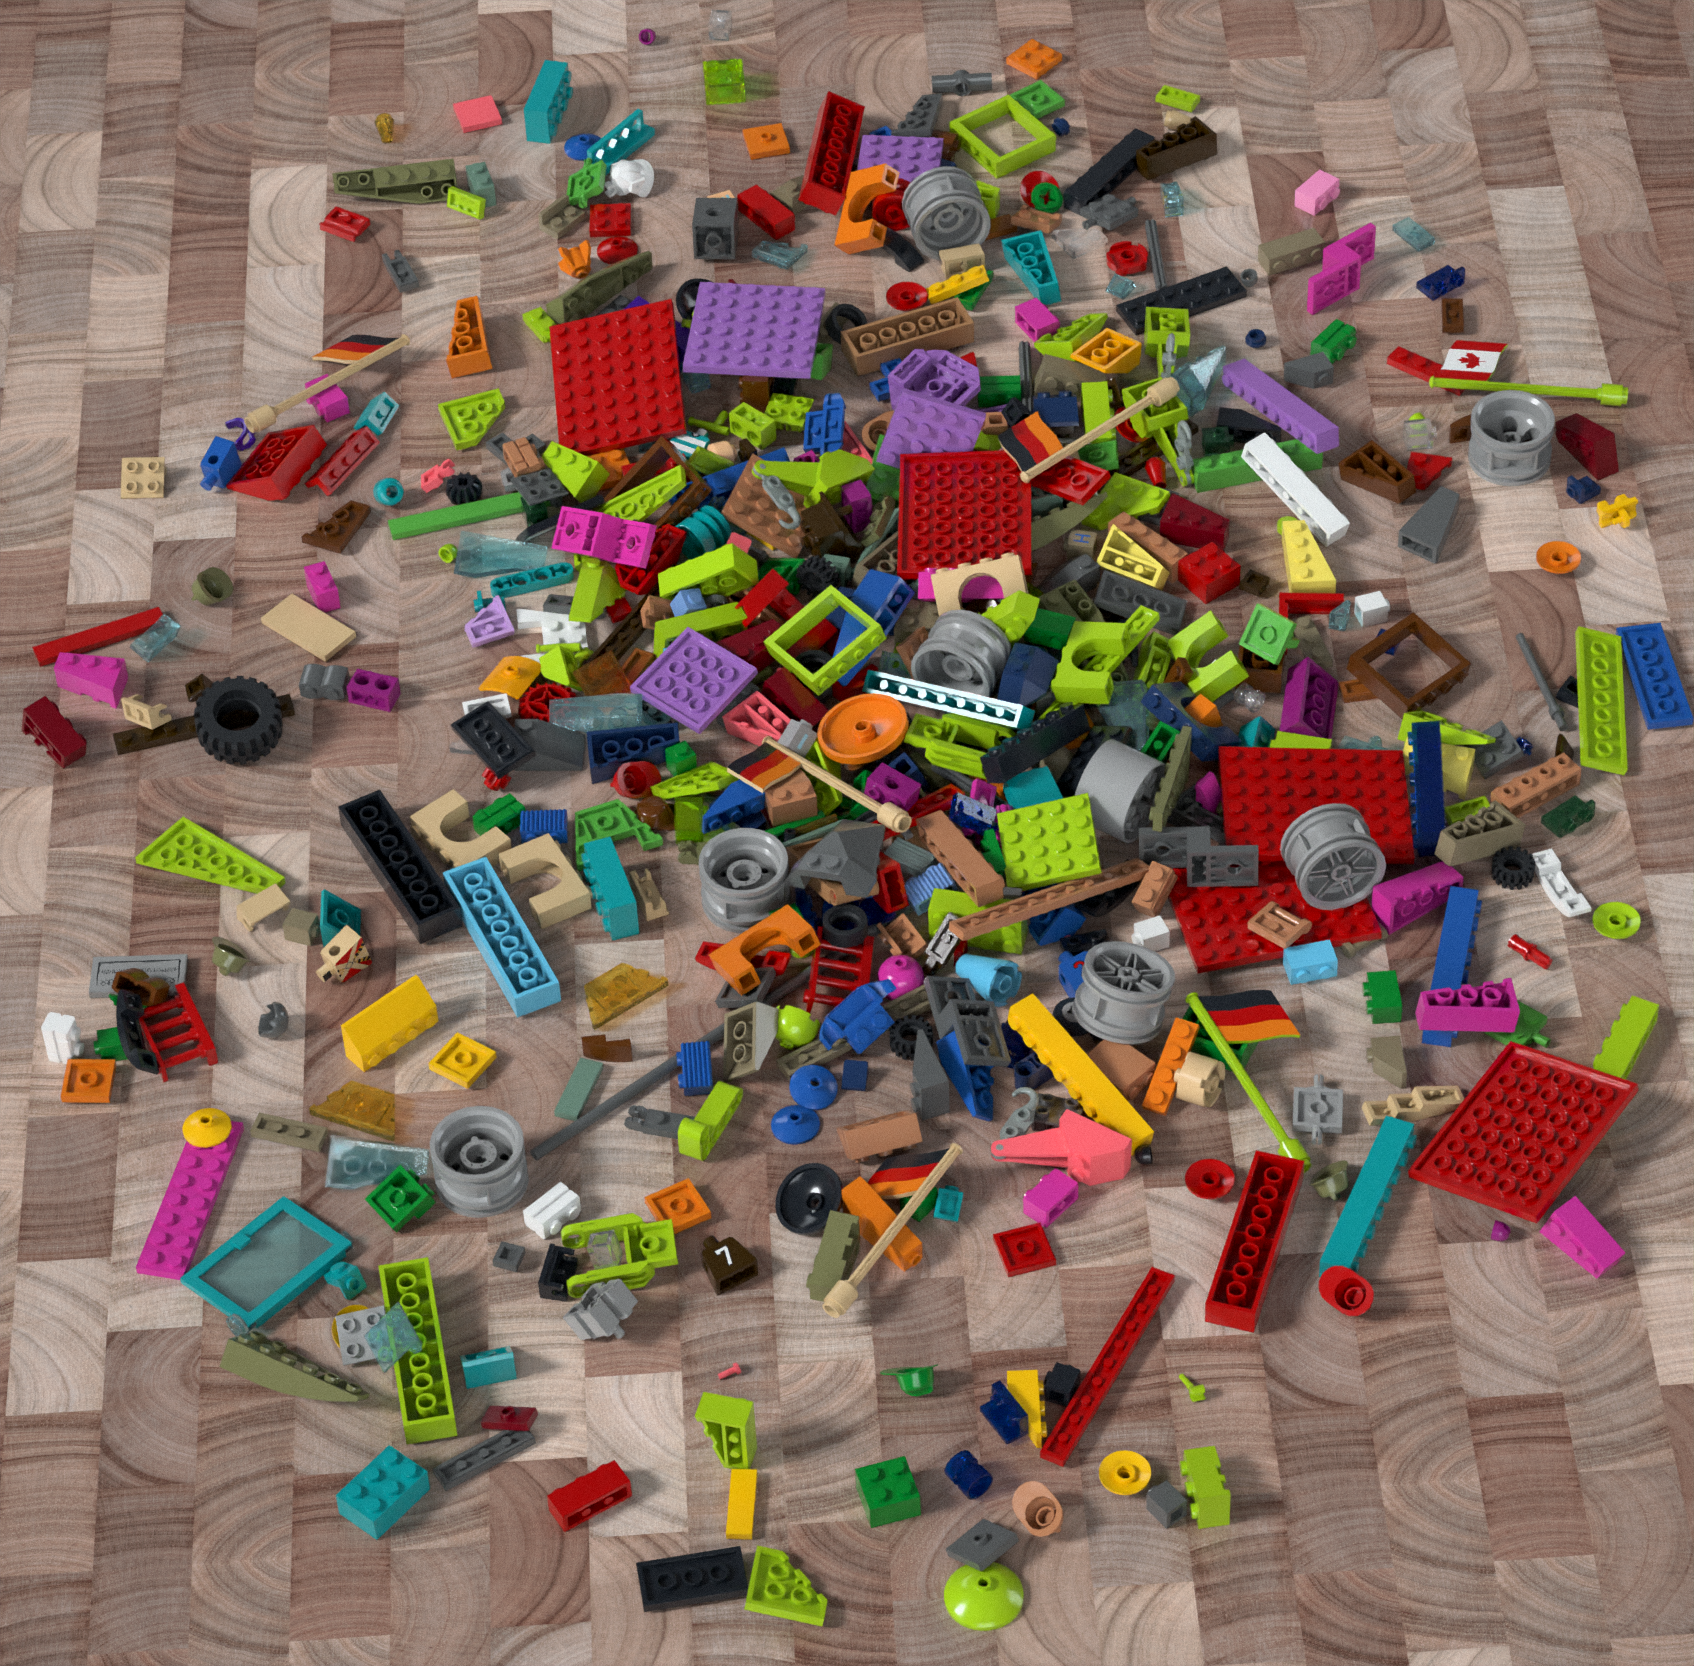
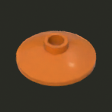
[1536,541,1581,574]

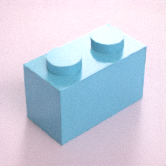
[1283,940,1338,985]

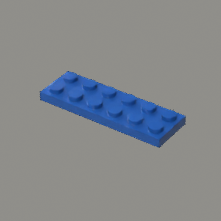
[1616,623,1693,730]

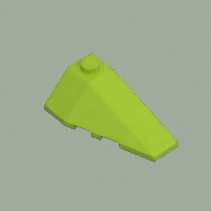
[1034,313,1108,363]
[1397,710,1496,745]

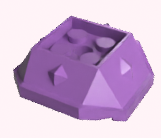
[888,349,981,410]

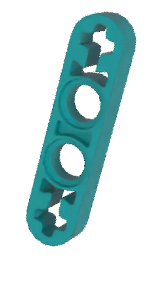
[490,562,574,598]

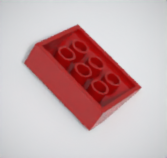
[226,425,327,501]

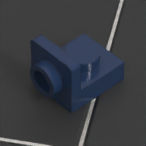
[1566,475,1601,504]

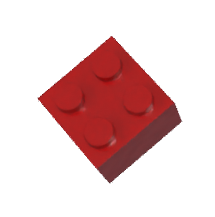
[1178,542,1241,604]

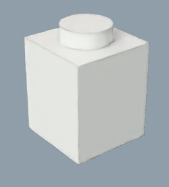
[1354,591,1390,628]
[1131,916,1170,952]

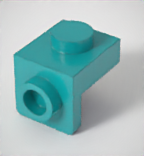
[323,1261,367,1300]

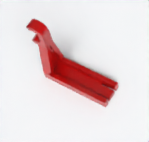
[1279,592,1344,656]

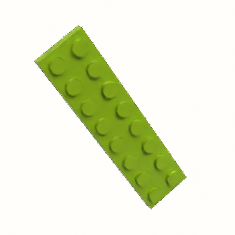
[1575,626,1628,775]

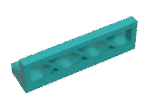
[587,109,655,176]

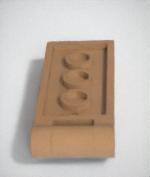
[786,838,879,906]

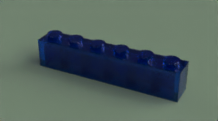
[1408,721,1446,857]

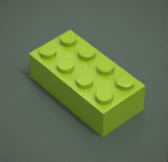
[658,543,759,600]
[928,888,1028,955]

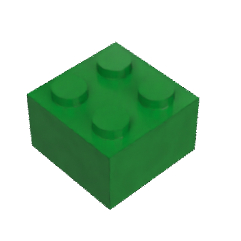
[855,1456,921,1528]

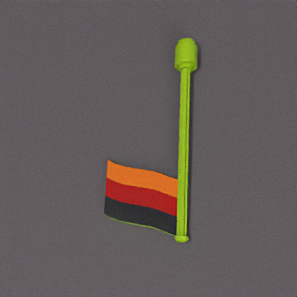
[1185,990,1312,1173]

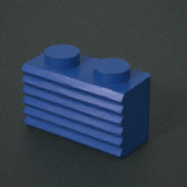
[520,809,568,844]
[676,1041,713,1096]

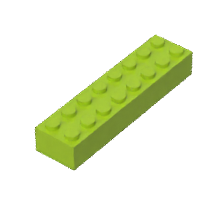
[378,1257,458,1445]

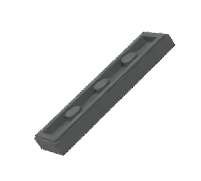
[433,1430,536,1491]

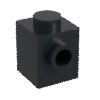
[1044,1362,1080,1407]

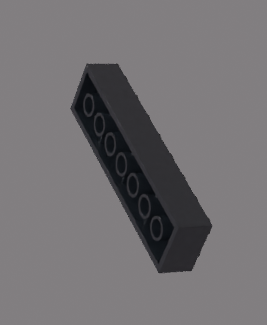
[338,789,463,944]

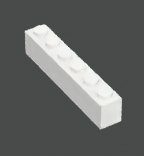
[1241,432,1350,547]

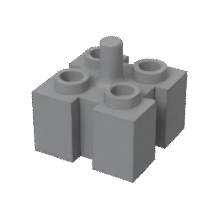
[563,1279,638,1340]

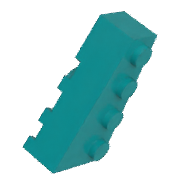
[1001,230,1061,305]

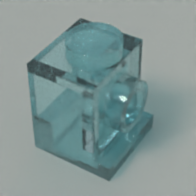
[683,372,712,394]
[878,650,910,679]

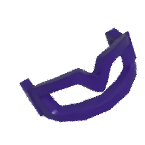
[225,418,256,451]

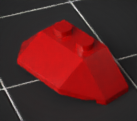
[615,524,687,595]

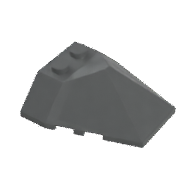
[784,819,885,898]

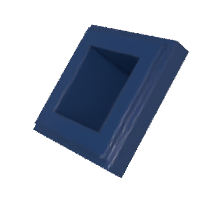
[841,1060,869,1091]

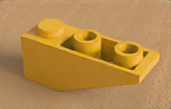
[1007,1370,1047,1448]

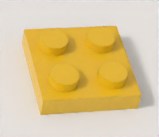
[428,1032,497,1089]

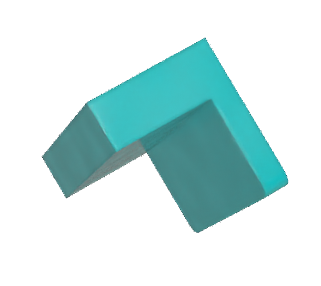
[353,392,400,436]
[1238,716,1276,747]

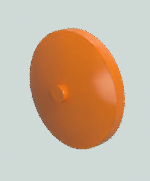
[817,693,909,765]

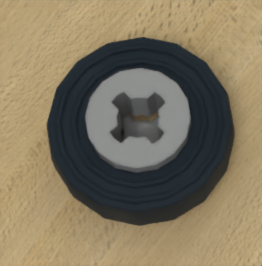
[1052,997,1089,1037]

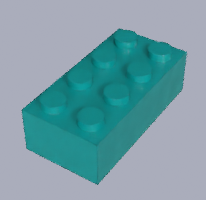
[524,60,573,144]
[581,837,639,941]

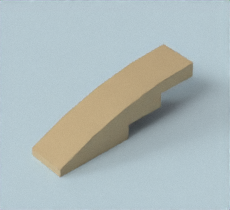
[1362,1086,1464,1126]

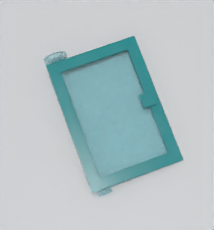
[180,1196,353,1336]

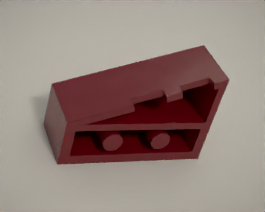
[1555,413,1619,481]
[1160,493,1230,551]
[716,619,782,673]
[761,667,829,732]
[22,696,87,769]

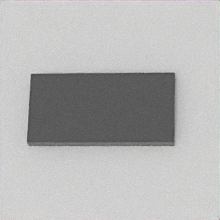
[1094,570,1188,635]

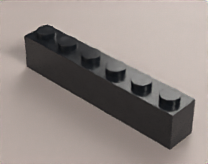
[1063,128,1155,215]
[980,702,1090,783]

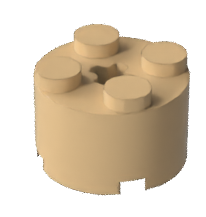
[1174,1052,1225,1107]

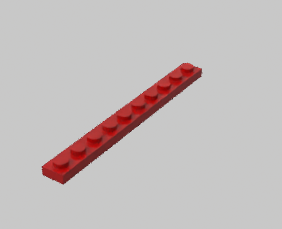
[1040,1267,1175,1467]

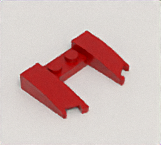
[735,569,837,659]

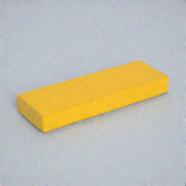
[726,1469,758,1540]

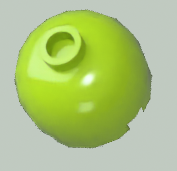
[775,1005,821,1050]

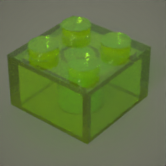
[703,59,746,105]

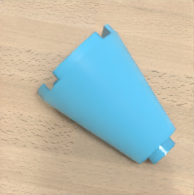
[955,954,1022,1007]

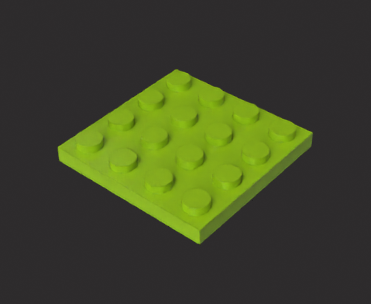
[997,793,1102,891]

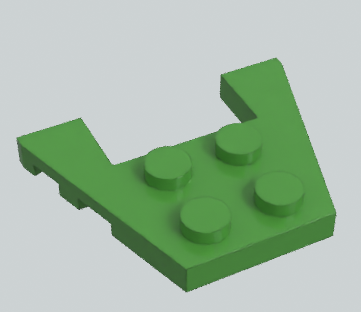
[575,799,663,871]

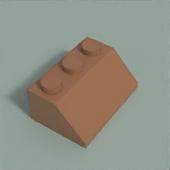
[836,1110,923,1163]

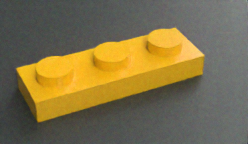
[926,264,989,305]

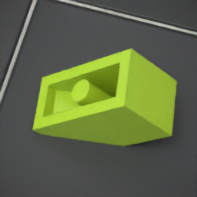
[539,646,583,691]

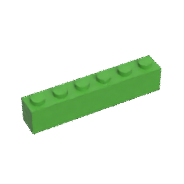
[1191,439,1323,493]

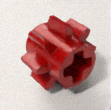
[482,767,512,791]

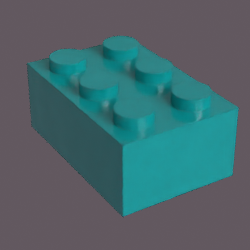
[336,1445,430,1540]

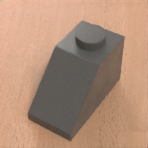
[1284,352,1334,389]

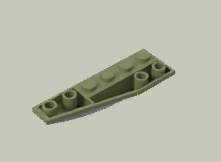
[332,159,458,204]
[546,251,653,325]
[1032,491,1108,552]
[1038,580,1132,696]
[219,1331,370,1402]

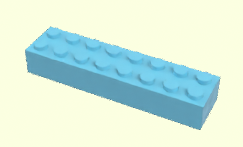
[443,857,561,1018]

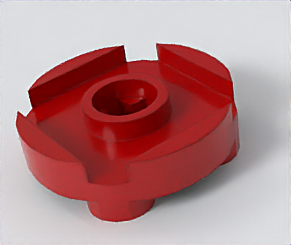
[1106,241,1148,277]

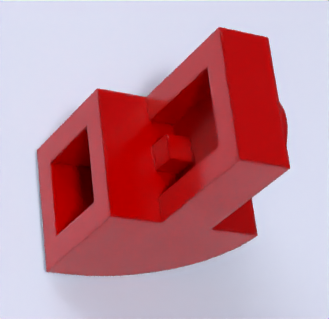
[832,664,878,702]

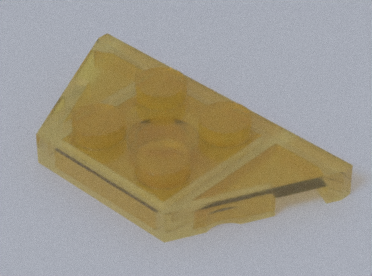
[584,963,669,1030]
[309,1080,395,1142]

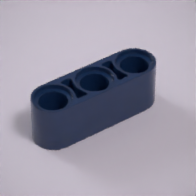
[1014,1052,1054,1090]

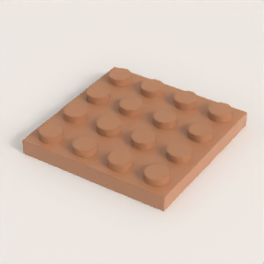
[721,454,807,558]

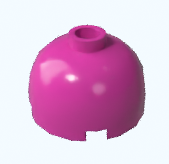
[877,955,925,1001]

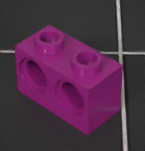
[841,480,872,533]
[347,668,401,712]

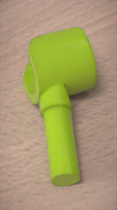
[1179,1373,1206,1402]

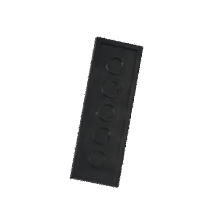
[1116,266,1247,336]

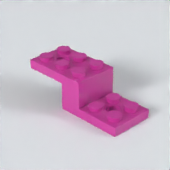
[1307,222,1376,315]
[551,506,657,569]

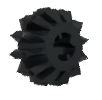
[446,472,483,505]

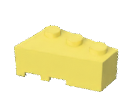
[1097,524,1170,591]

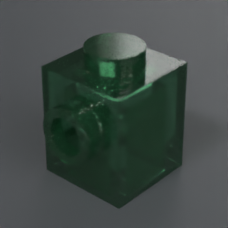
[1201,426,1234,457]
[520,497,548,527]

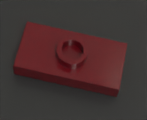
[480,1405,538,1431]

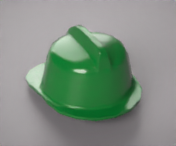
[880,1364,938,1396]

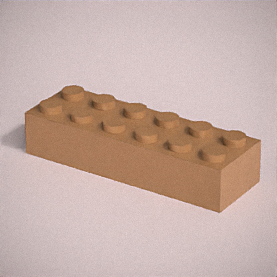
[841,297,974,376]

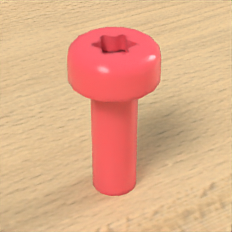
[717,1362,741,1380]

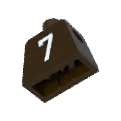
[701,1235,758,1296]

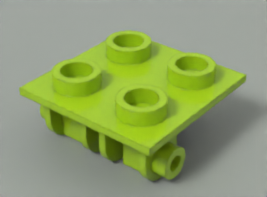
[764,393,814,433]

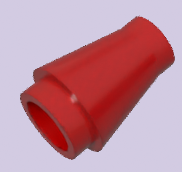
[1145,457,1167,489]

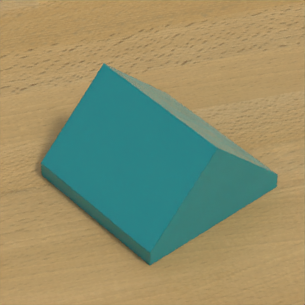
[320,889,361,947]
[460,1346,517,1389]

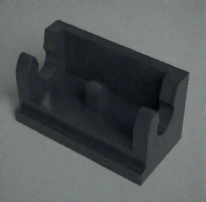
[538,1243,579,1302]

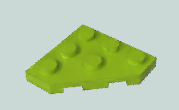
[438,388,505,451]
[1081,472,1171,531]
[651,761,739,800]
[744,1545,828,1627]

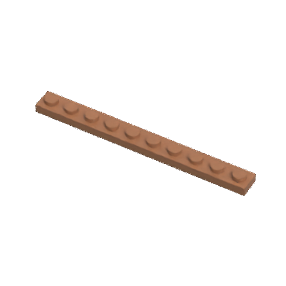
[949,858,1149,941]

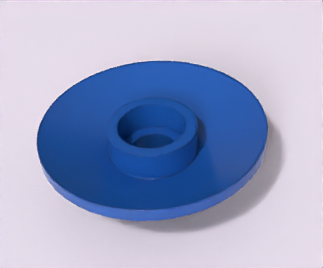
[564,133,601,161]
[789,1065,838,1110]
[771,1105,820,1145]

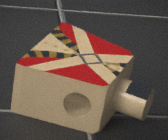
[316,925,372,982]

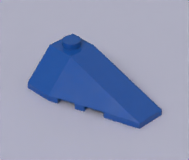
[1022,883,1087,946]
[936,1031,994,1122]

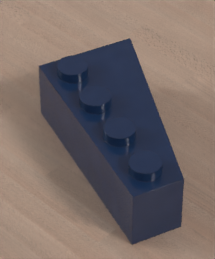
[587,722,680,784]

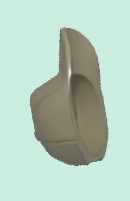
[1039,746,1074,783]

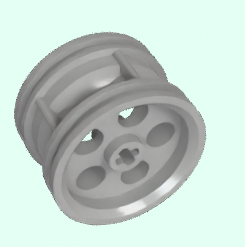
[1468,390,1555,486]

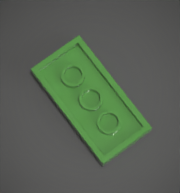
[866,434,900,509]

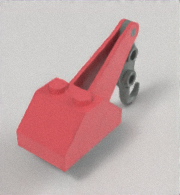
[991,1087,1132,1186]

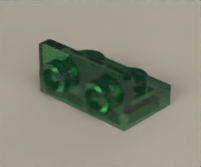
[1541,795,1596,838]

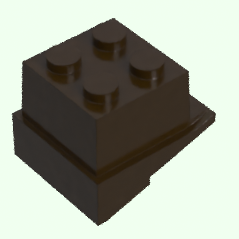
[800,491,864,564]

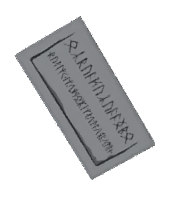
[89,954,188,998]

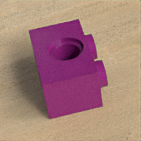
[864,763,921,811]

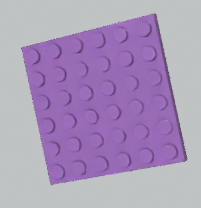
[683,282,825,379]

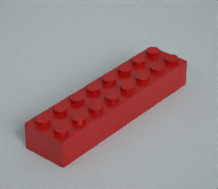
[798,91,865,216]
[1205,1150,1304,1333]

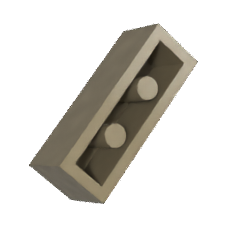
[1258,228,1325,276]

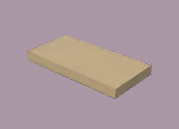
[261,594,356,662]

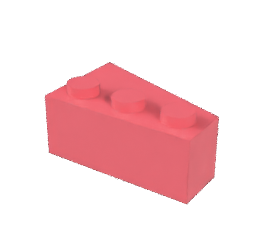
[722,691,791,746]

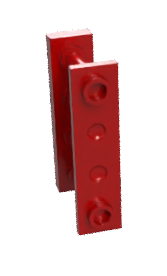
[803,926,874,1013]
[139,982,218,1082]

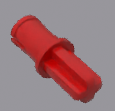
[1507,934,1553,969]

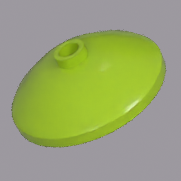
[944,1562,1024,1631]

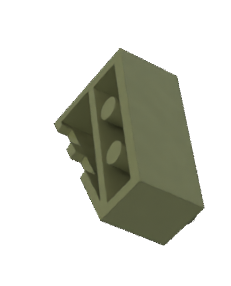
[806,1210,861,1302]

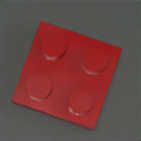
[589,203,631,237]

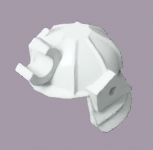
[604,159,654,198]

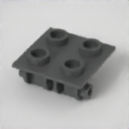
[510,468,569,508]
[1031,1093,1084,1131]

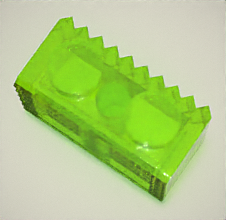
[674,797,708,845]

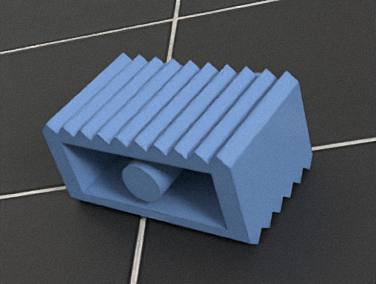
[904,863,959,916]

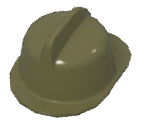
[191,567,233,606]
[212,936,250,976]
[1309,1160,1349,1201]

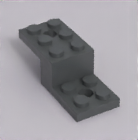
[1139,826,1259,887]
[923,976,1011,1067]

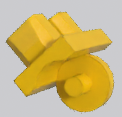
[1596,494,1638,528]

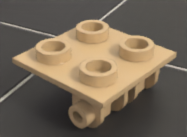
[120,457,167,499]

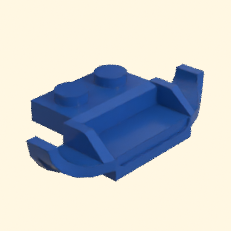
[803,393,846,456]
[819,979,897,1054]

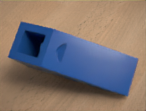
[702,780,765,834]

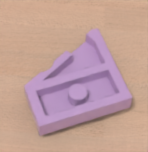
[465,595,514,648]

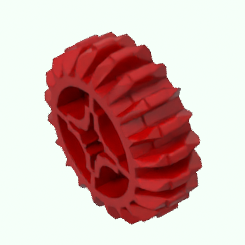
[518,682,579,729]

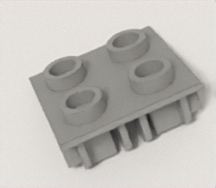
[335,1305,392,1366]

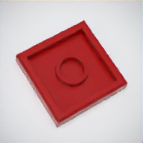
[993,1222,1056,1278]

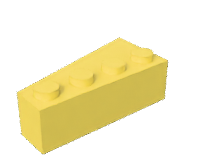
[1282,520,1336,593]

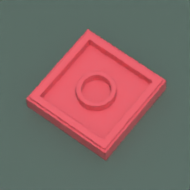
[453,95,502,133]

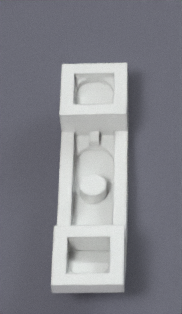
[1532,848,1591,917]

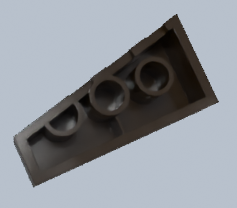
[1136,116,1217,180]

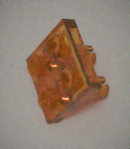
[572,651,631,711]

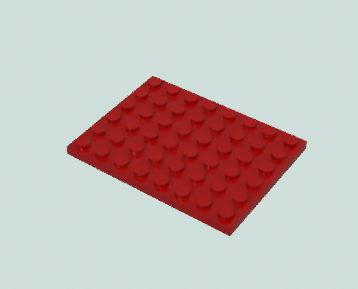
[549,299,687,456]
[897,450,1032,579]
[1218,746,1415,864]
[1168,861,1382,974]
[1408,1041,1639,1223]

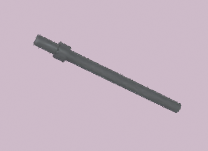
[1516,633,1568,731]

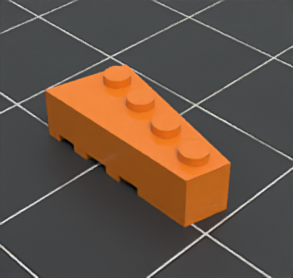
[446,296,493,378]

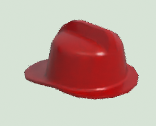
[610,761,662,799]
[1318,1266,1374,1317]

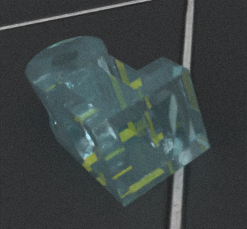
[1160,181,1184,217]

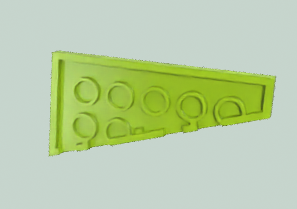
[572,465,687,573]
[135,816,286,894]

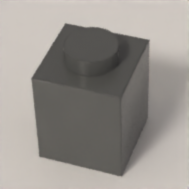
[1146,1480,1187,1529]

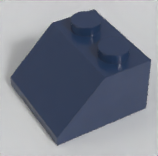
[1033,390,1079,427]

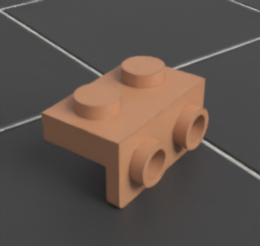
[876,913,928,959]

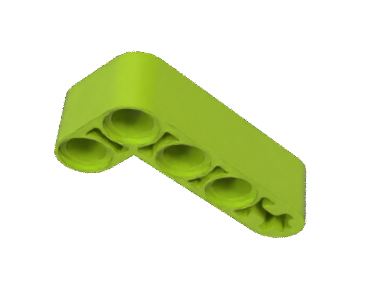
[678,1081,743,1161]

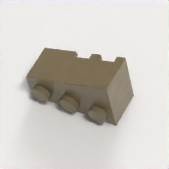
[1032,354,1106,402]

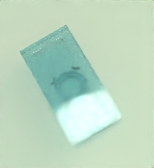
[1392,217,1435,252]

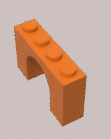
[834,163,900,254]
[709,904,821,996]

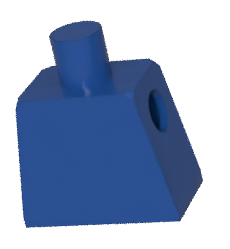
[200,436,242,491]

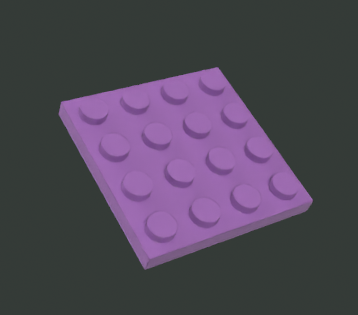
[857,135,944,183]
[876,388,986,469]
[630,627,758,734]

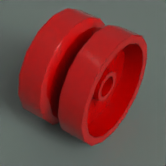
[872,178,910,231]

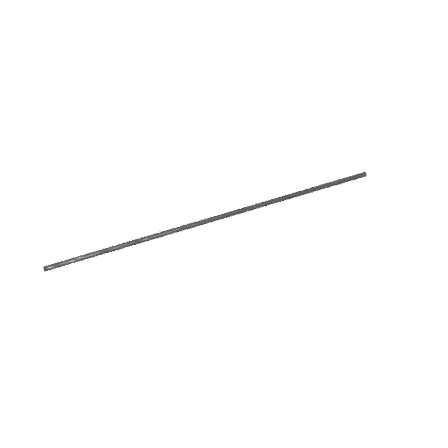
[530,690,1235,1161]

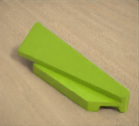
[1123,631,1172,721]

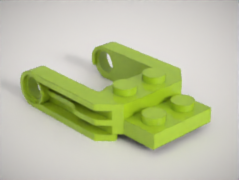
[904,713,1016,779]
[561,1213,678,1298]

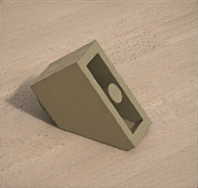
[1366,1036,1407,1089]

